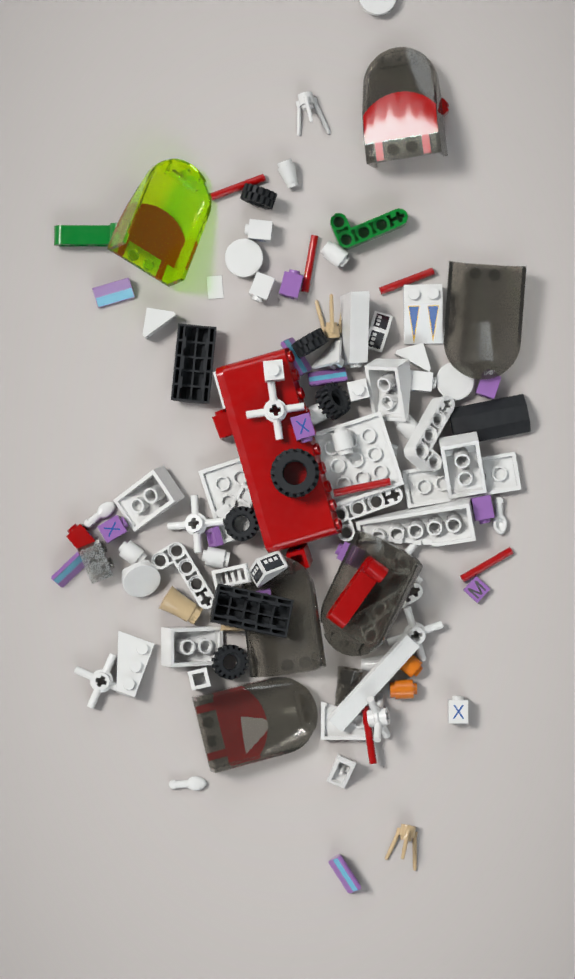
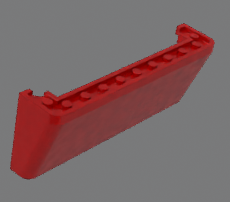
[216,348,343,553]

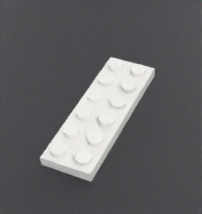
[401,452,521,509]

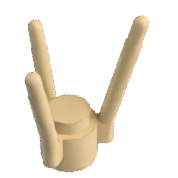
[315,294,342,338]
[385,824,418,871]

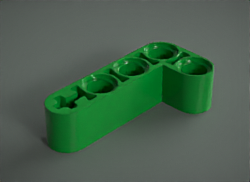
[330,208,408,250]
[54,223,129,247]

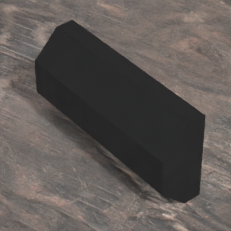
[171,323,217,404]
[449,394,531,442]
[210,584,294,638]

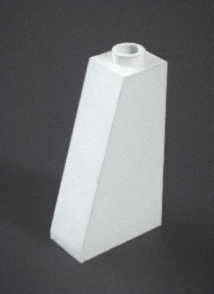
[340,291,370,368]

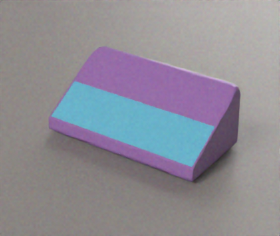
[92,278,135,308]
[281,337,312,376]
[308,367,348,387]
[51,552,89,587]
[329,854,361,893]

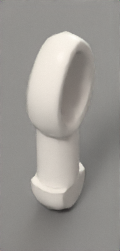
[493,496,507,534]
[83,502,115,529]
[169,776,207,791]

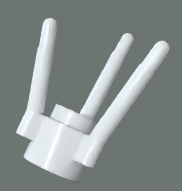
[296,91,331,136]

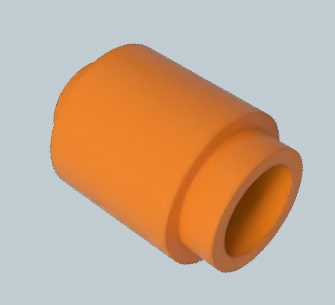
[400,655,423,677]
[389,679,417,699]

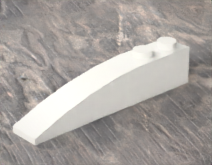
[355,498,476,547]

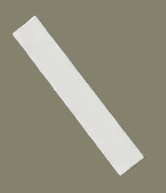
[327,633,420,732]

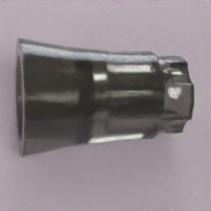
[335,666,364,706]

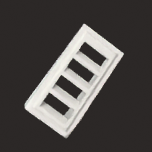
[211,563,252,590]

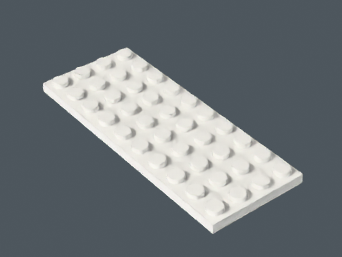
[198,411,404,543]

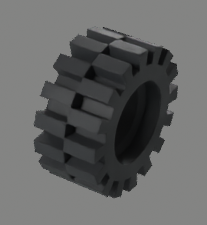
[240,183,277,210]
[291,328,328,358]
[315,382,351,420]
[224,506,259,541]
[211,644,249,680]

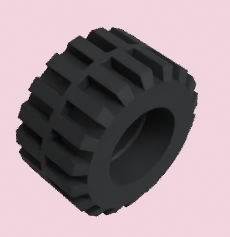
[271,448,319,498]

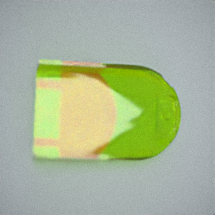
[107,159,212,287]

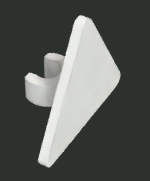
[311,337,345,370]

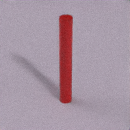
[210,174,266,201]
[301,235,318,293]
[379,268,435,295]
[333,478,391,497]
[460,547,514,582]
[362,706,377,764]

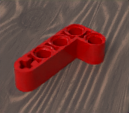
[326,556,389,629]

